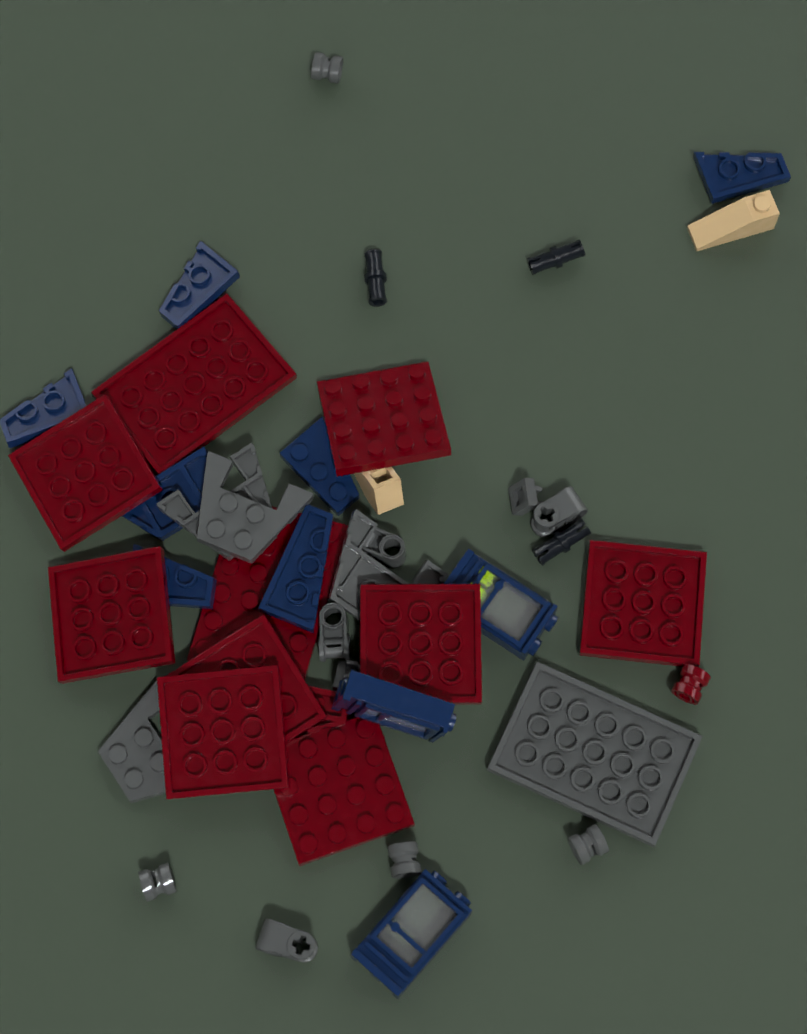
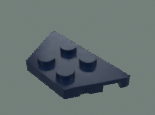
[122,447,208,541]

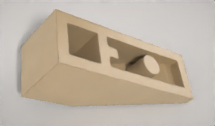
[687,190,780,252]
[354,467,404,515]

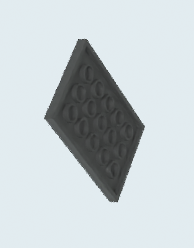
[487,662,703,847]

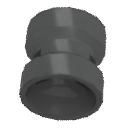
[311,52,343,84]
[568,824,609,865]
[388,841,422,879]
[138,863,177,902]

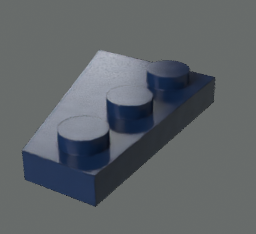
[693,152,791,204]
[133,544,217,609]

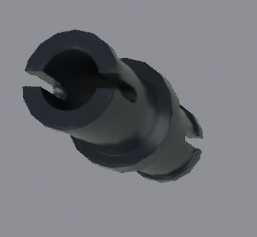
[527,240,585,275]
[364,249,387,307]
[532,518,591,566]

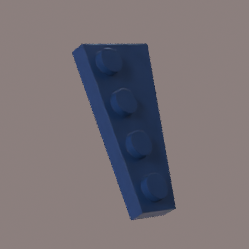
[259,505,334,633]

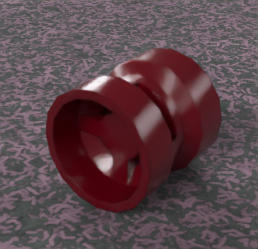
[671,664,711,705]

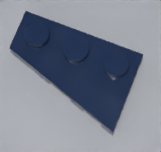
[159,240,240,329]
[0,368,86,448]
[280,417,359,516]

